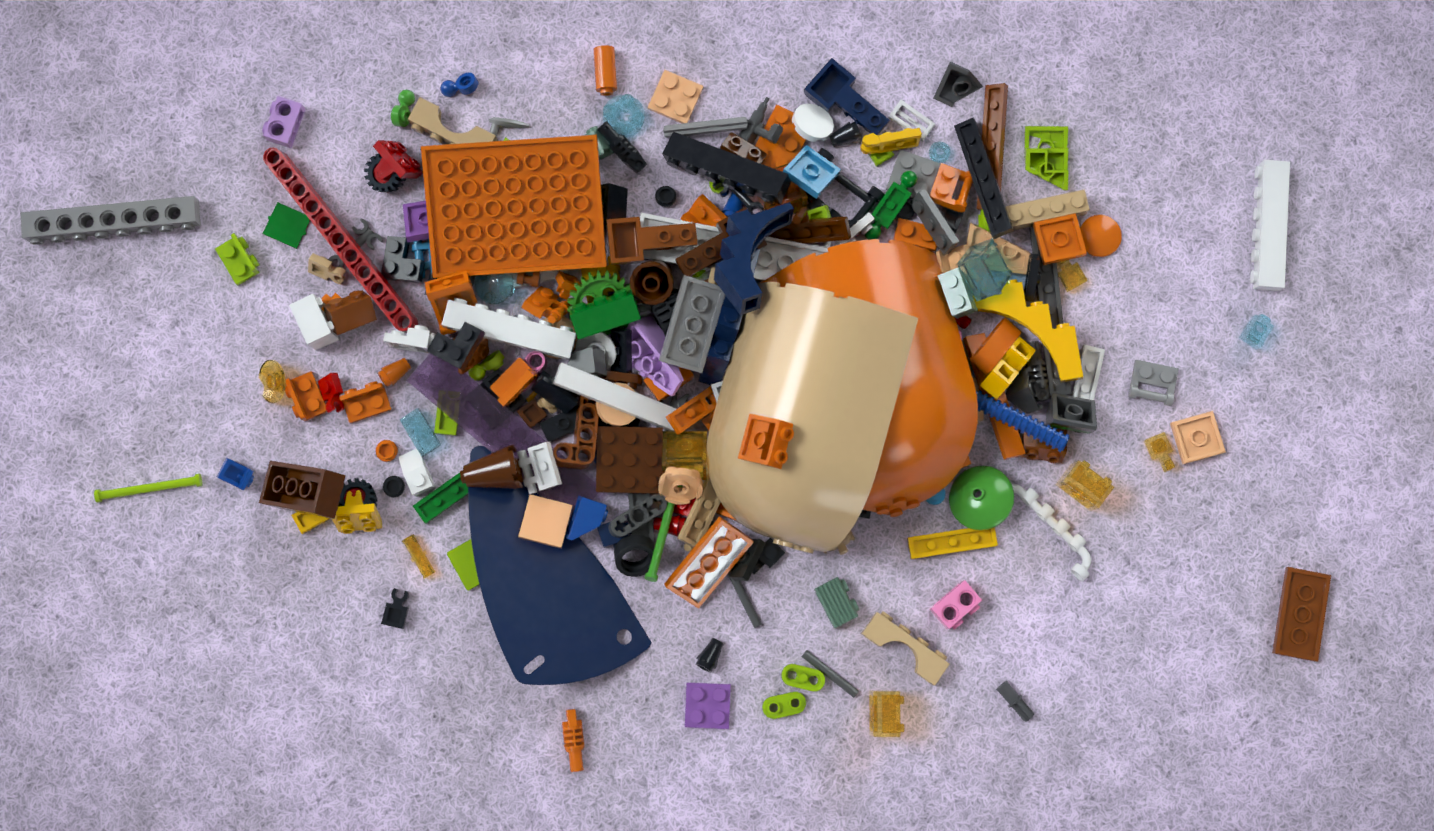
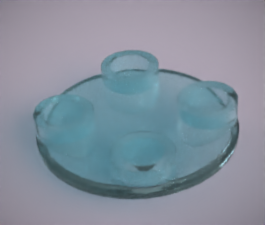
[475,273,514,304]

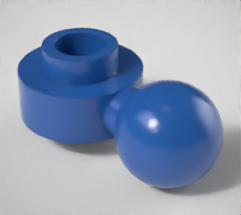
[440,72,479,97]

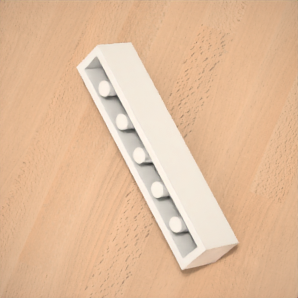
[1250,160,1290,291]
[441,298,577,360]

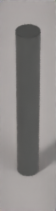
[801,650,859,698]

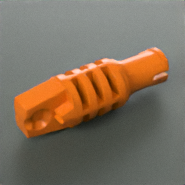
[562,709,585,772]

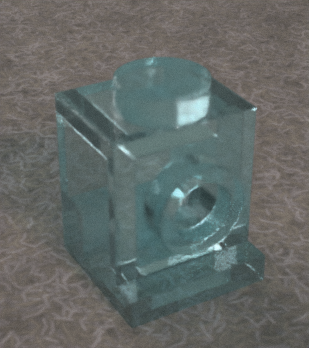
[1238,314,1274,350]

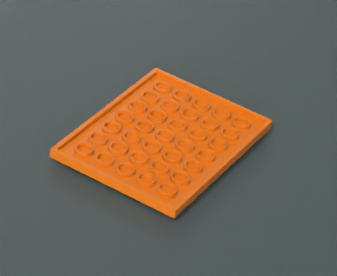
[421,134,607,278]

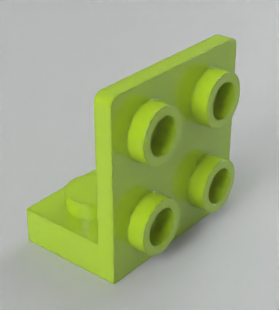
[447,539,480,591]

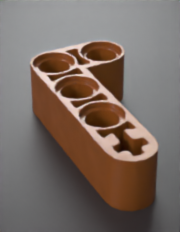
[553,395,599,469]

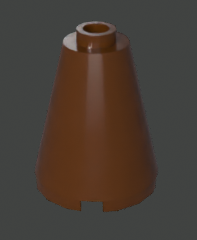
[630,260,674,305]
[460,445,523,489]

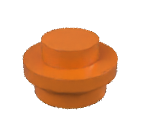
[376,440,398,462]

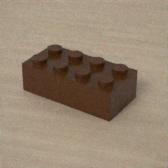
[259,460,346,519]

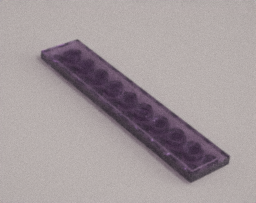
[406,354,598,519]

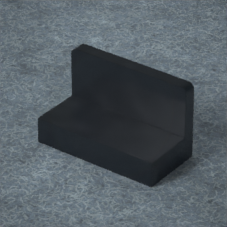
[601,183,628,228]
[531,370,579,414]

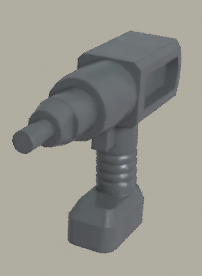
[738,97,783,145]

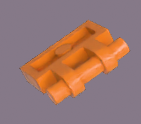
[521,286,572,323]

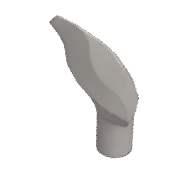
[489,117,529,136]

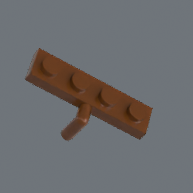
[768,207,851,243]

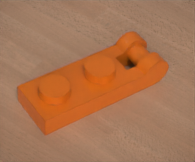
[666,386,717,435]

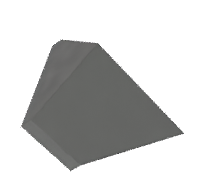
[933,61,983,107]
[1006,367,1043,414]

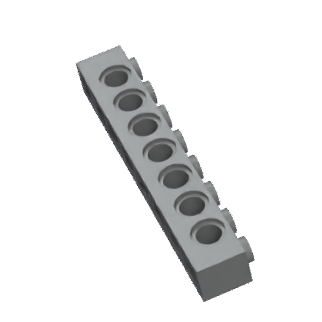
[20,196,201,245]

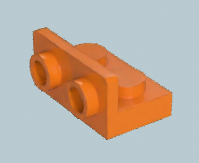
[680,194,727,227]
[893,218,937,253]
[284,371,327,422]
[340,381,392,423]

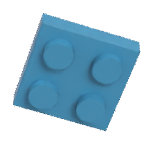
[783,145,841,199]

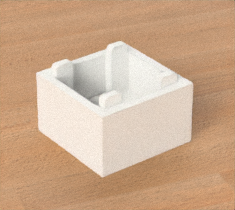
[289,294,339,350]

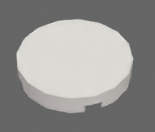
[792,103,834,142]

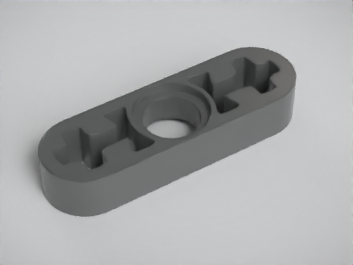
[609,494,667,538]

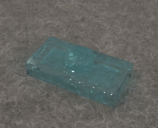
[400,408,441,457]

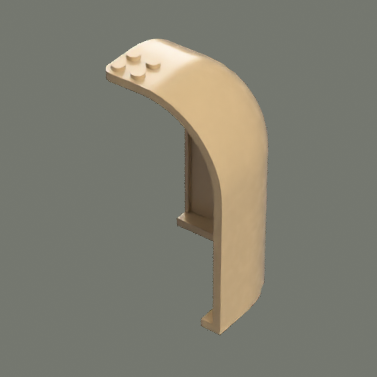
[706,282,918,554]

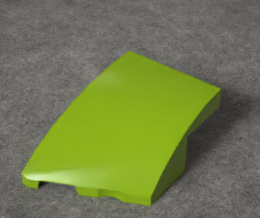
[1024,126,1069,190]

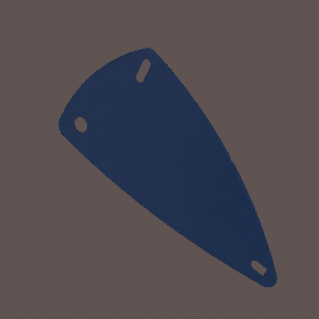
[468,446,652,685]

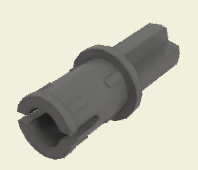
[996,680,1034,722]

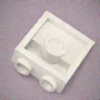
[383,325,436,354]

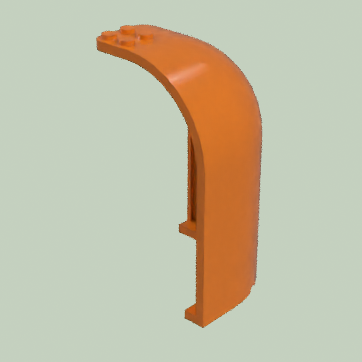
[761,239,978,517]

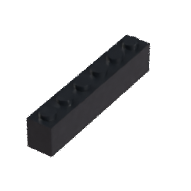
[662,132,791,205]

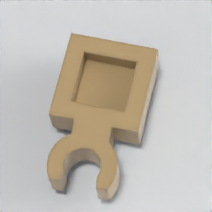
[308,253,346,285]

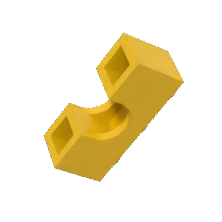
[980,337,1036,399]

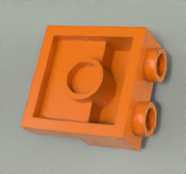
[738,414,794,469]

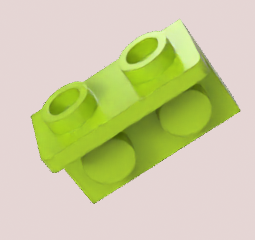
[215,233,260,286]

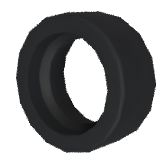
[614,534,655,577]

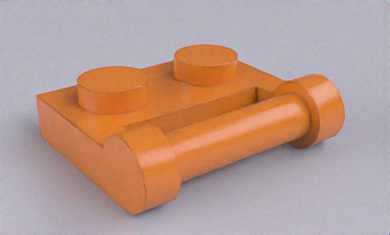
[929,163,973,212]

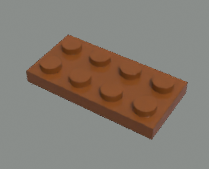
[1272,567,1331,662]

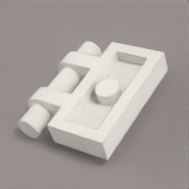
[517,442,562,495]

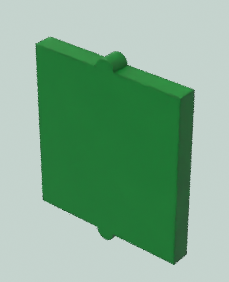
[262,202,310,249]

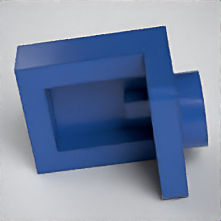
[216,457,254,491]

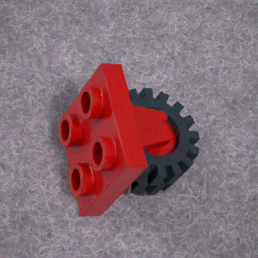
[364,140,423,192]

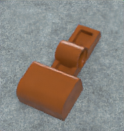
[607,217,698,265]

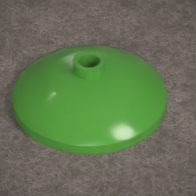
[949,466,1014,530]

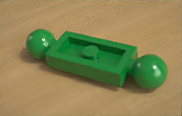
[865,171,918,240]

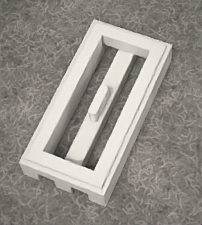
[888,100,935,142]

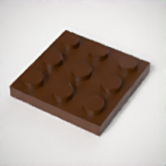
[596,426,663,494]

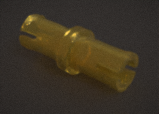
[402,534,436,579]

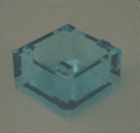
[957,238,1012,301]

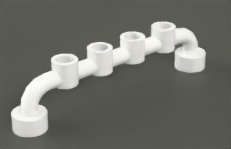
[1012,484,1091,582]

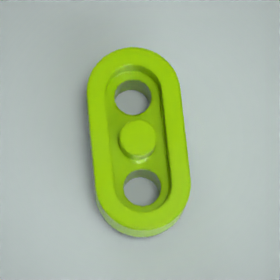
[781,664,825,692]
[762,692,806,719]

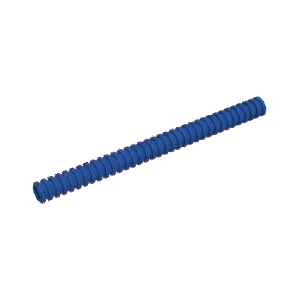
[975,388,1070,452]

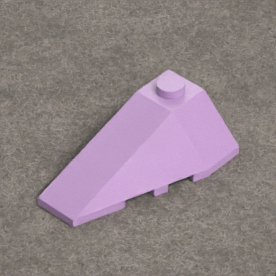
[627,316,684,396]

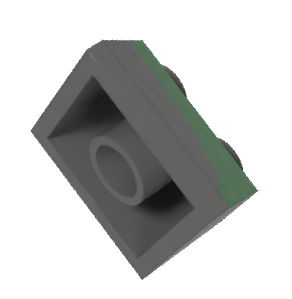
[1046,393,1097,434]

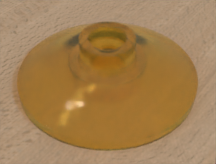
[258,360,286,403]

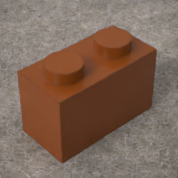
[323,290,377,335]

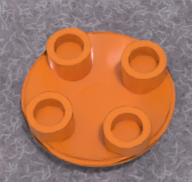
[1080,215,1122,257]

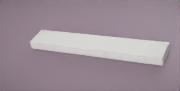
[553,363,676,432]

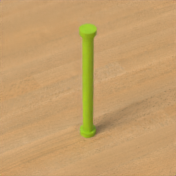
[94,473,202,503]

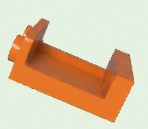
[424,270,478,335]

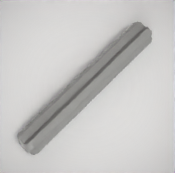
[663,117,748,138]

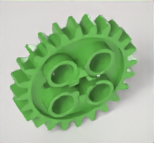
[567,270,638,335]

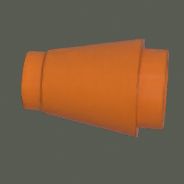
[377,358,411,387]

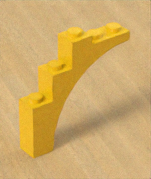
[973,279,1083,383]

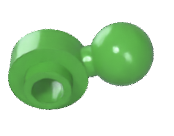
[391,89,415,127]

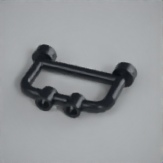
[800,148,885,228]

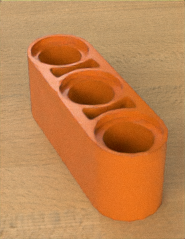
[969,317,1021,375]

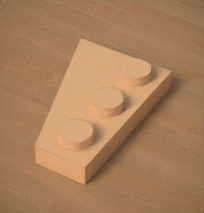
[966,222,1030,275]

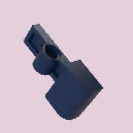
[804,58,890,135]

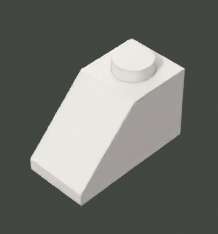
[398,448,436,496]

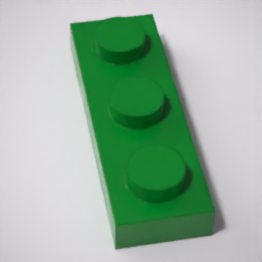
[413,473,468,524]

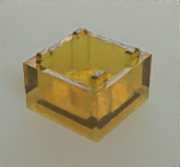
[662,431,707,480]
[1055,460,1114,511]
[869,690,904,737]

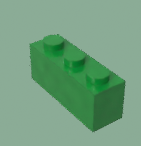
[569,289,641,340]

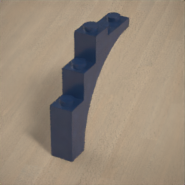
[714,202,794,315]
[698,248,760,385]

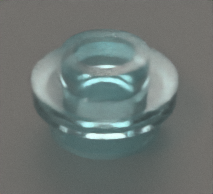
[929,141,950,163]

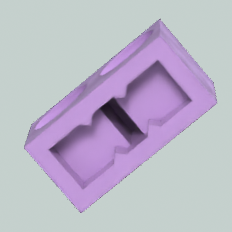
[262,96,306,148]

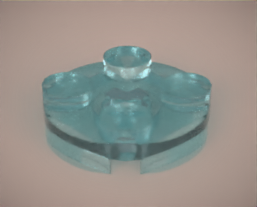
[603,94,645,138]

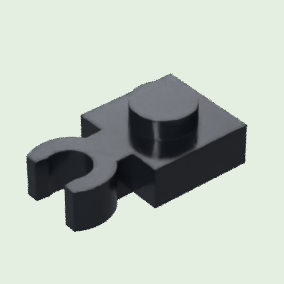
[941,193,964,233]
[381,588,409,629]

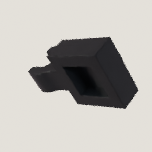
[752,538,785,575]

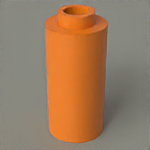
[593,45,617,96]

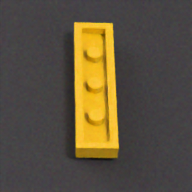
[907,527,998,559]

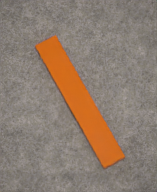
[963,333,1026,460]

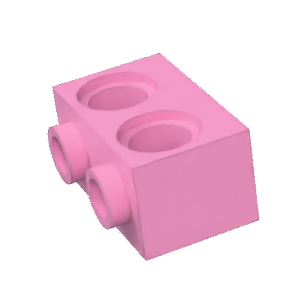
[930,580,982,629]

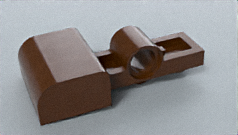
[675,207,767,277]

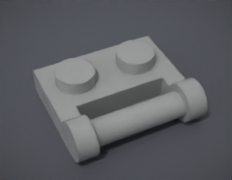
[1128,360,1179,406]

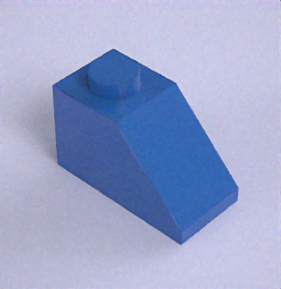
[565,495,608,540]

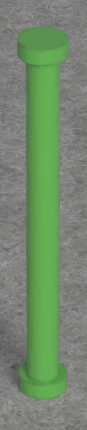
[644,485,682,582]

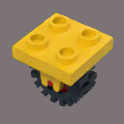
[331,478,382,534]

